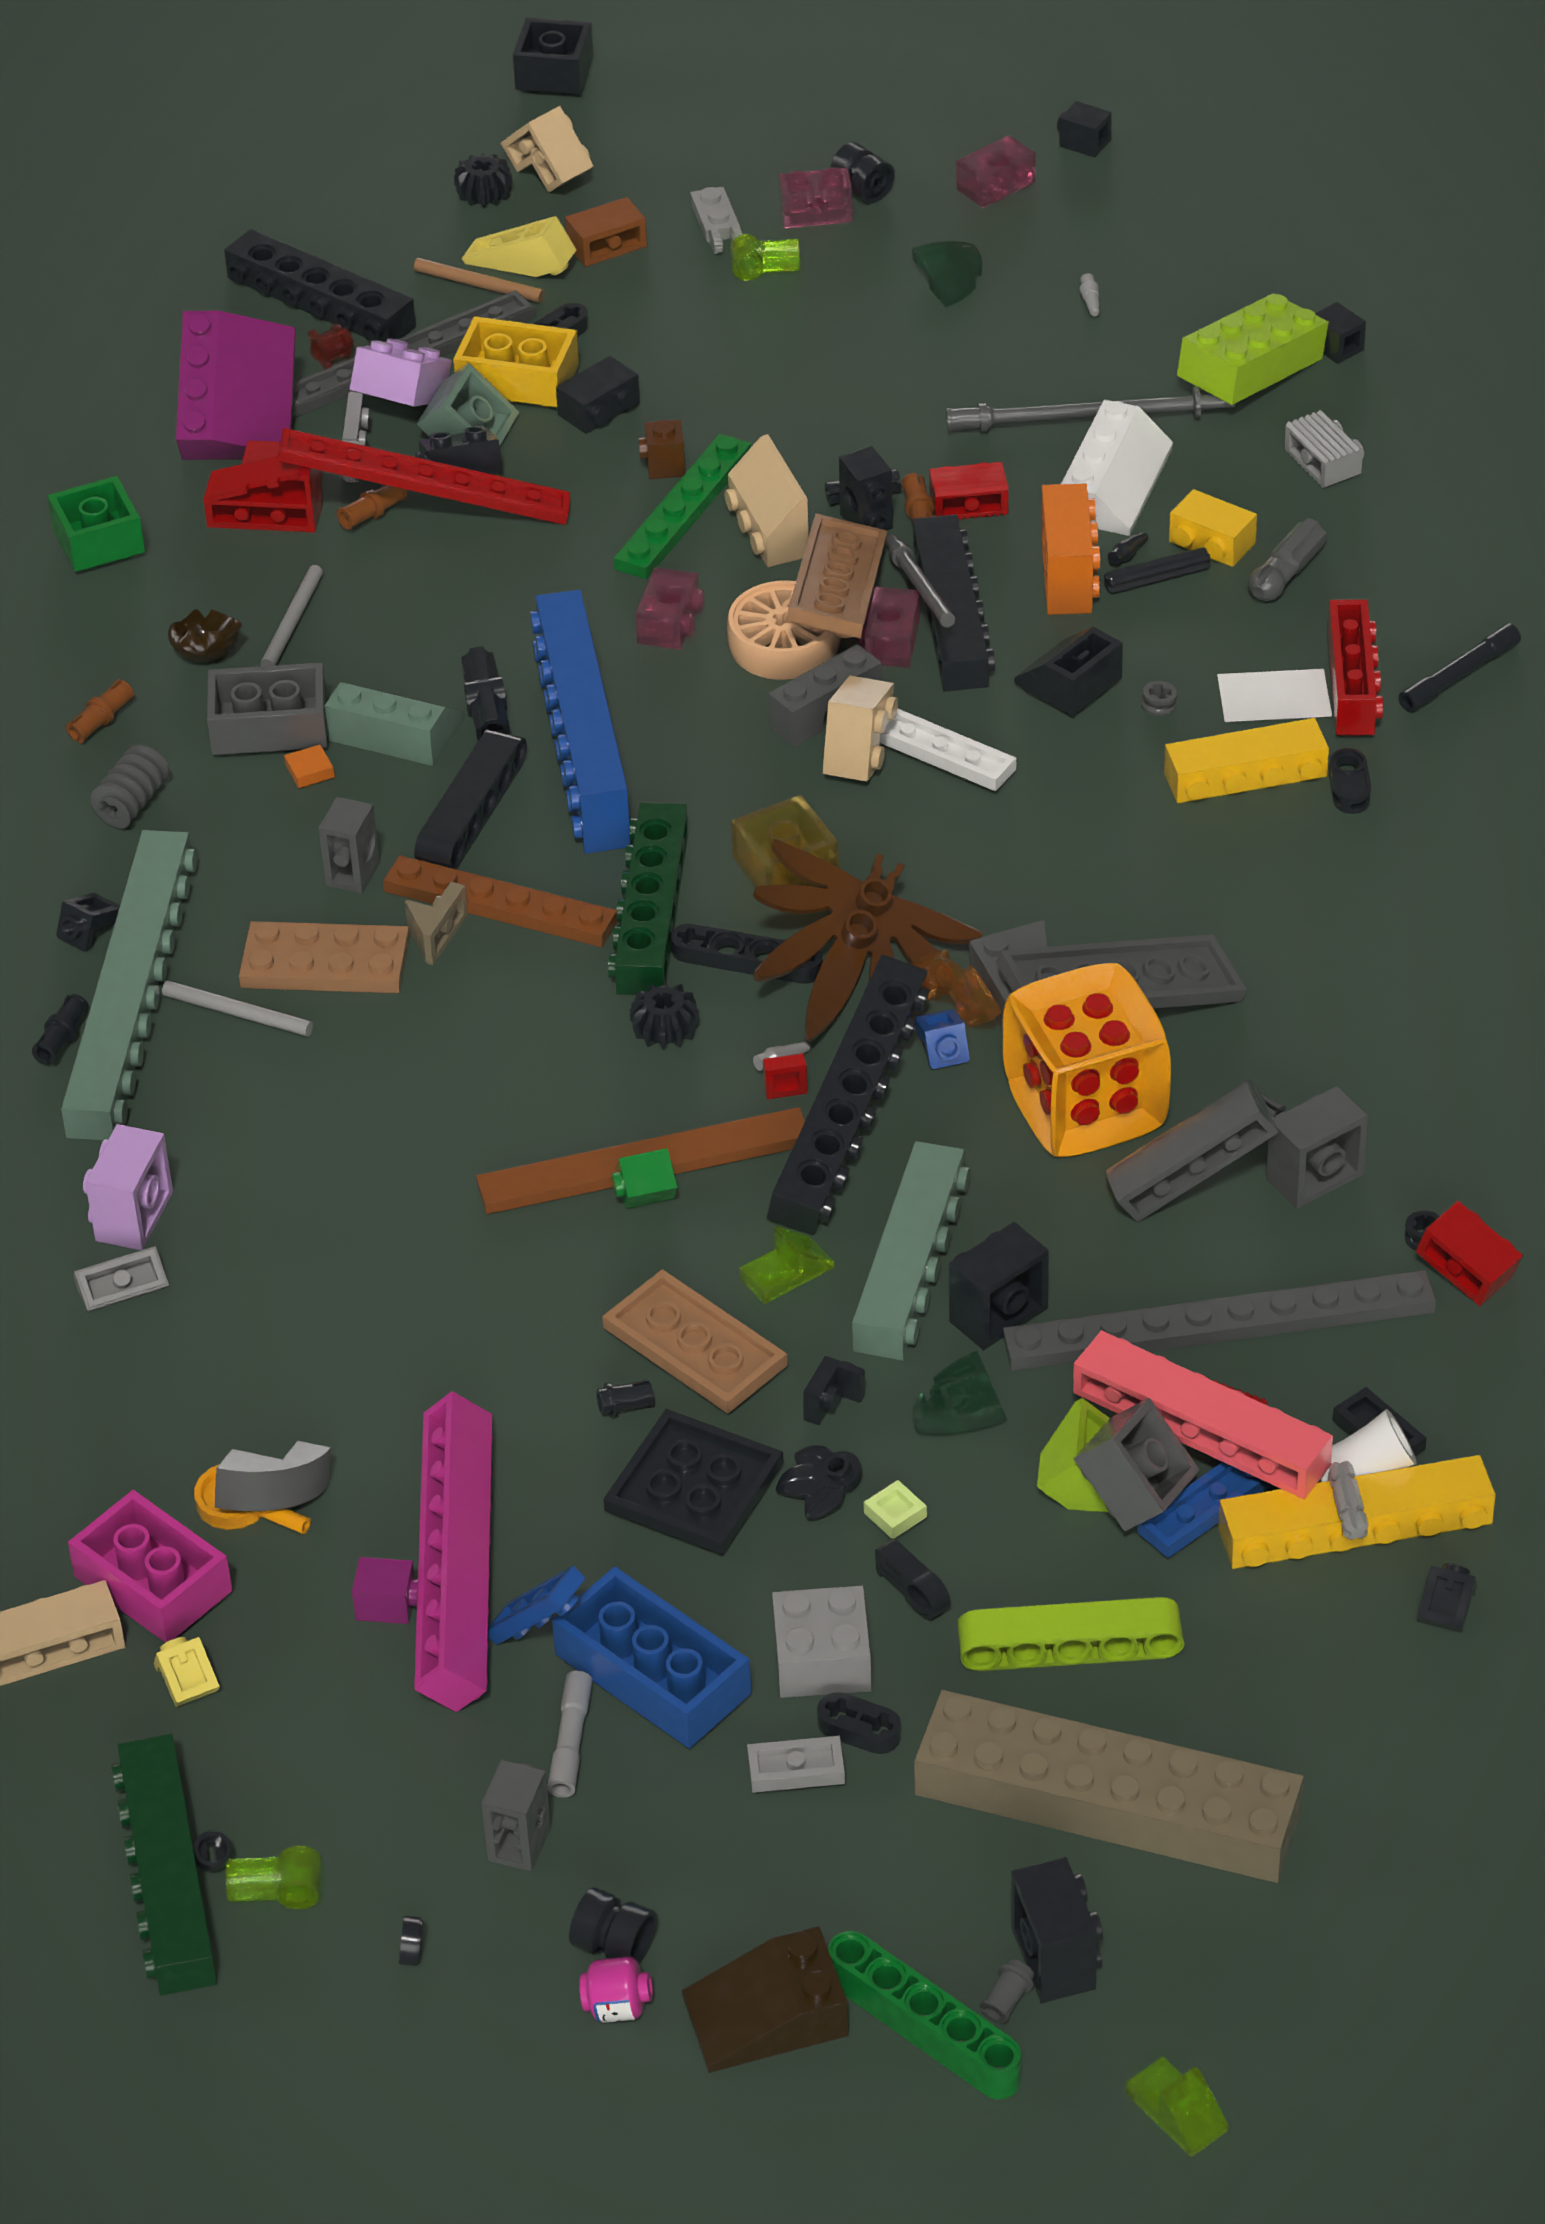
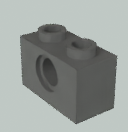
[319,797,380,894]

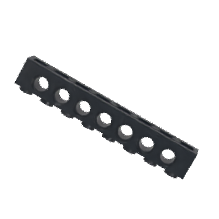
[767,954,930,1236]

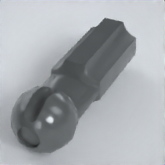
[1248,518,1327,602]

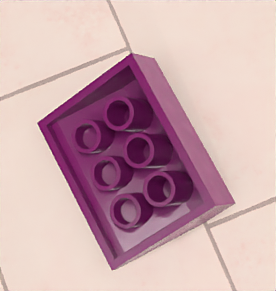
[176,310,296,460]

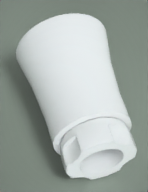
[1321,1409,1417,1482]

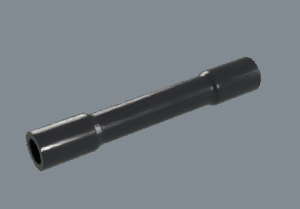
[1399,623,1521,713]

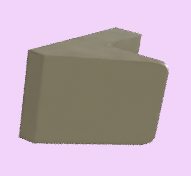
[405,882,468,965]

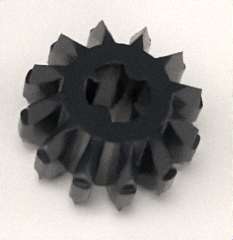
[454,153,513,207]
[629,981,699,1050]

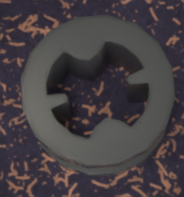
[1141,681,1177,716]

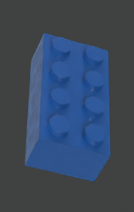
[552,1566,751,1749]

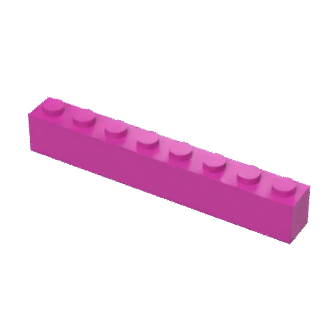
[414,1391,493,1712]

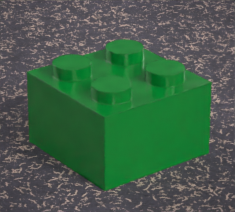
[47,476,145,572]

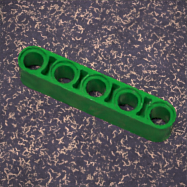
[828,1931,1021,2100]

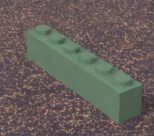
[852,1141,971,1361]

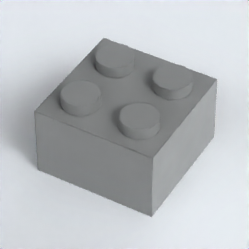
[772,1586,871,1698]

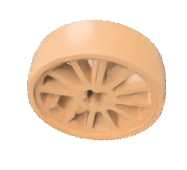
[727,581,841,680]

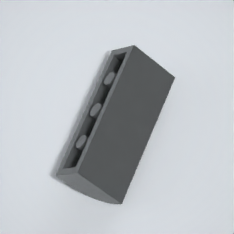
[1106,1079,1279,1222]

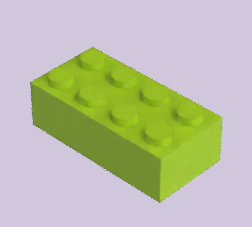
[1177,293,1329,405]

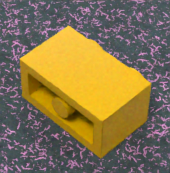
[1169,489,1257,567]

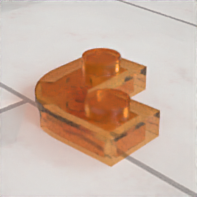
[911,950,1002,1028]

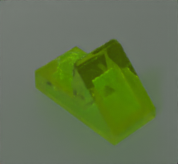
[739,1226,834,1304]
[1126,2056,1229,2158]

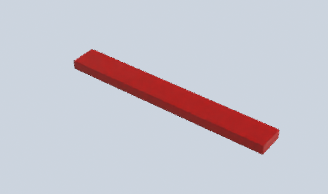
[277,428,570,525]

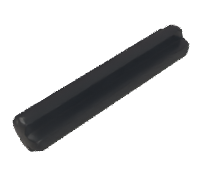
[1104,547,1211,594]

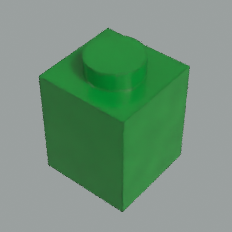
[611,1148,678,1209]

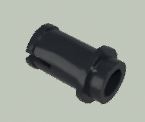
[596,1379,654,1417]

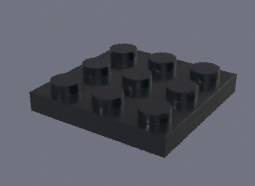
[603,1409,784,1555]

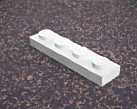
[880,708,1016,791]

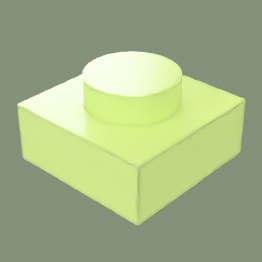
[864,1480,927,1539]

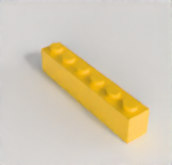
[1218,1455,1496,1569]

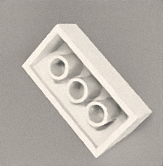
[1061,400,1173,536]

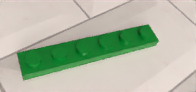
[614,433,752,580]

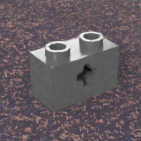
[481,1760,551,1872]

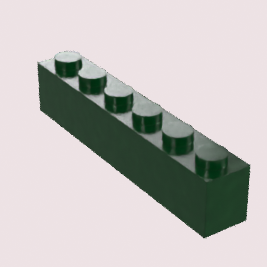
[111,1734,217,1996]

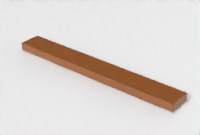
[476,1107,805,1214]

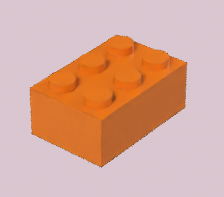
[1041,483,1100,615]

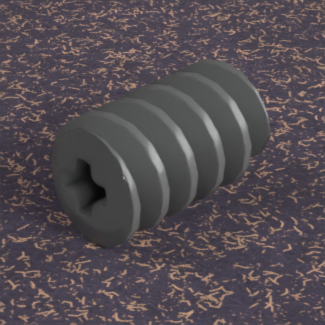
[90,745,170,829]

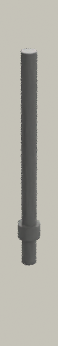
[885,534,955,627]

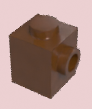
[638,419,685,479]

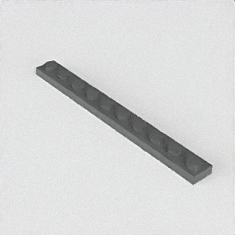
[1003,1270,1436,1371]

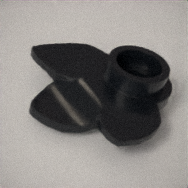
[776,1445,862,1521]

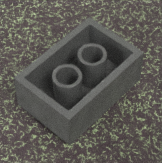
[207,662,327,755]

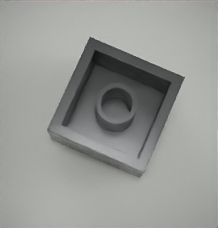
[1266,1086,1368,1209]
[1074,1398,1200,1531]

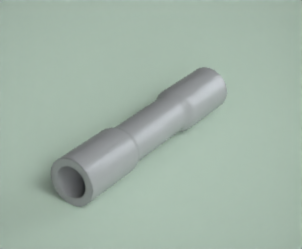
[547,1671,593,1798]

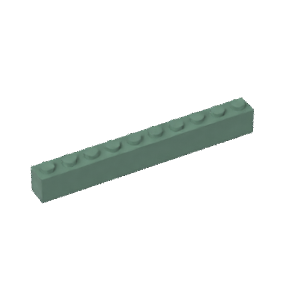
[61,830,197,1140]

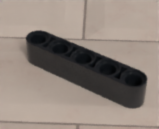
[414,729,527,869]

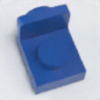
[915,1009,970,1069]

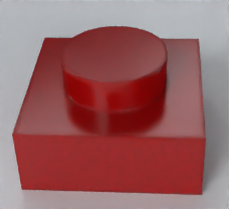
[763,1053,807,1100]

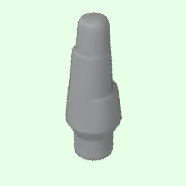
[1080,273,1099,317]
[753,1041,811,1071]

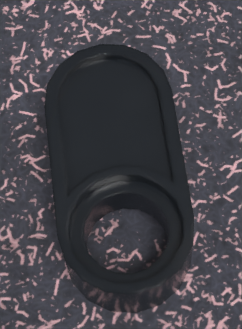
[1329,748,1371,814]

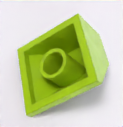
[1037,1398,1110,1512]

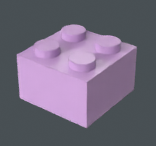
[350,339,452,406]
[83,1124,173,1250]

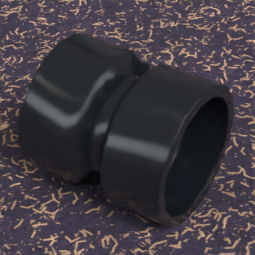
[830,142,895,203]
[569,1887,657,1965]

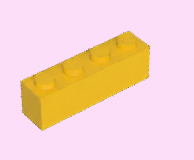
[1164,718,1329,804]

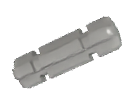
[1329,1461,1369,1540]

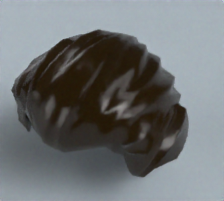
[167,609,242,663]

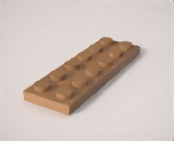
[786,513,887,638]

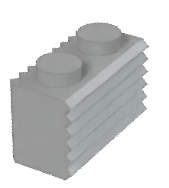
[1285,410,1364,488]

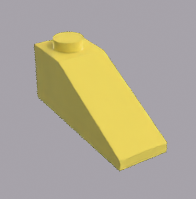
[462,216,576,277]

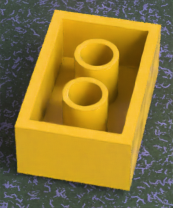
[453,316,579,407]

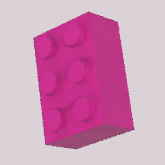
[68,1490,232,1643]

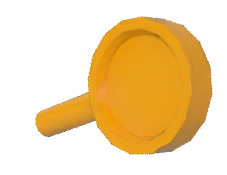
[194,1465,311,1534]

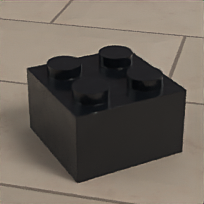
[513,18,594,95]
[949,1222,1049,1351]
[1011,1857,1103,2003]

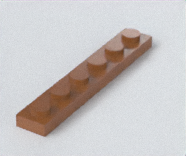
[383,855,618,948]

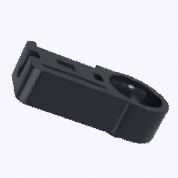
[875,1538,951,1620]

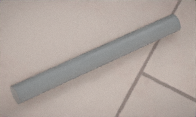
[260,565,323,666]
[162,980,313,1037]

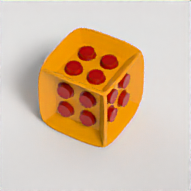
[1003,963,1171,1157]

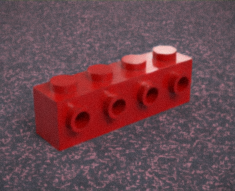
[1327,599,1383,736]

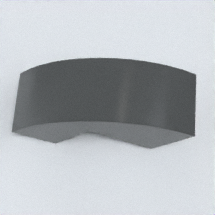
[214,1441,331,1511]

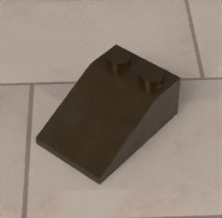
[682,1926,848,2073]

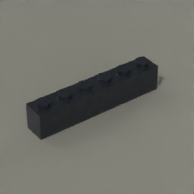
[913,514,995,692]

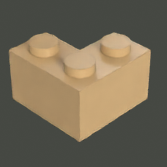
[501,106,594,193]
[823,675,898,782]

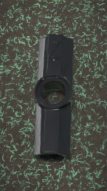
[461,646,509,740]

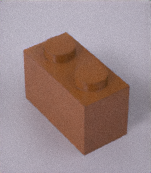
[565,197,647,267]

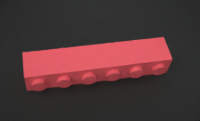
[1073,1330,1333,1499]

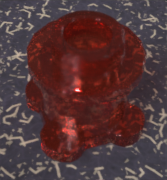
[308,324,354,369]

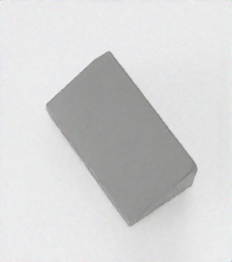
[73,1246,169,1312]

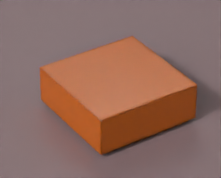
[284,744,335,789]

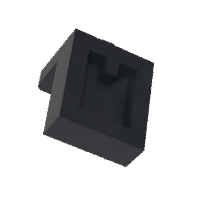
[56,892,120,951]
[803,1356,865,1426]
[1417,1563,1477,1632]

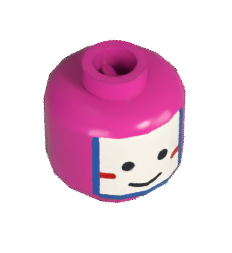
[580,1956,653,2023]

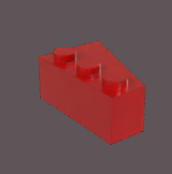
[203,456,323,533]

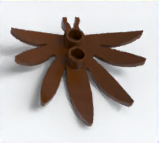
[753,839,983,1042]

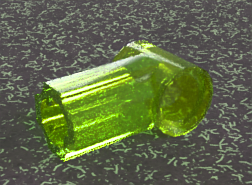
[730,234,800,281]
[226,1846,321,1910]

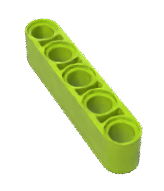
[957,1597,1185,1671]

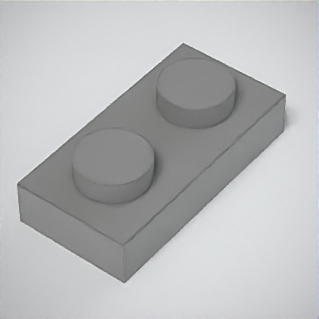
[747,1736,845,1793]

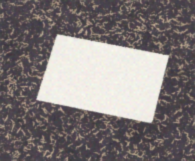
[1217,669,1332,722]

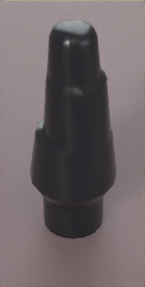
[1108,532,1148,565]

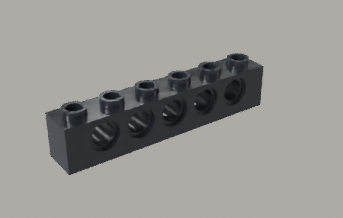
[224,229,416,342]

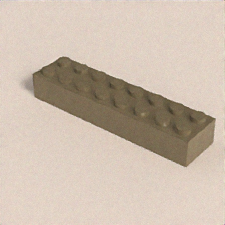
[914,1690,1304,1883]

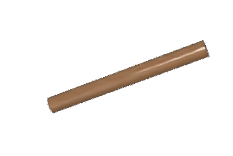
[414,258,545,303]

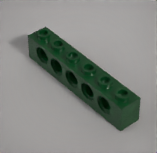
[608,802,688,995]

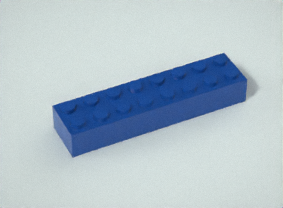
[530,589,631,854]

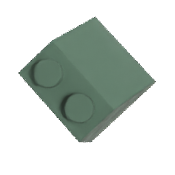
[417,363,519,446]

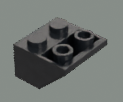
[1014,627,1123,716]

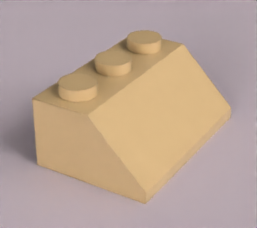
[724,434,809,567]

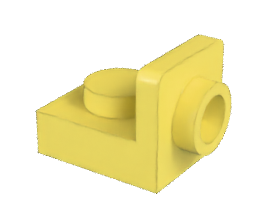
[154,1637,220,1707]

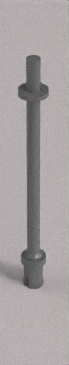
[946,386,1235,432]

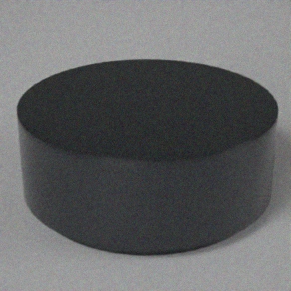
[399,1916,423,1965]

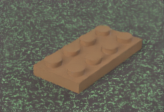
[239,921,410,993]
[602,1269,788,1414]

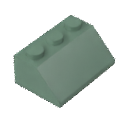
[324,682,464,766]

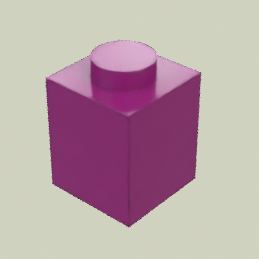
[352,1557,418,1624]

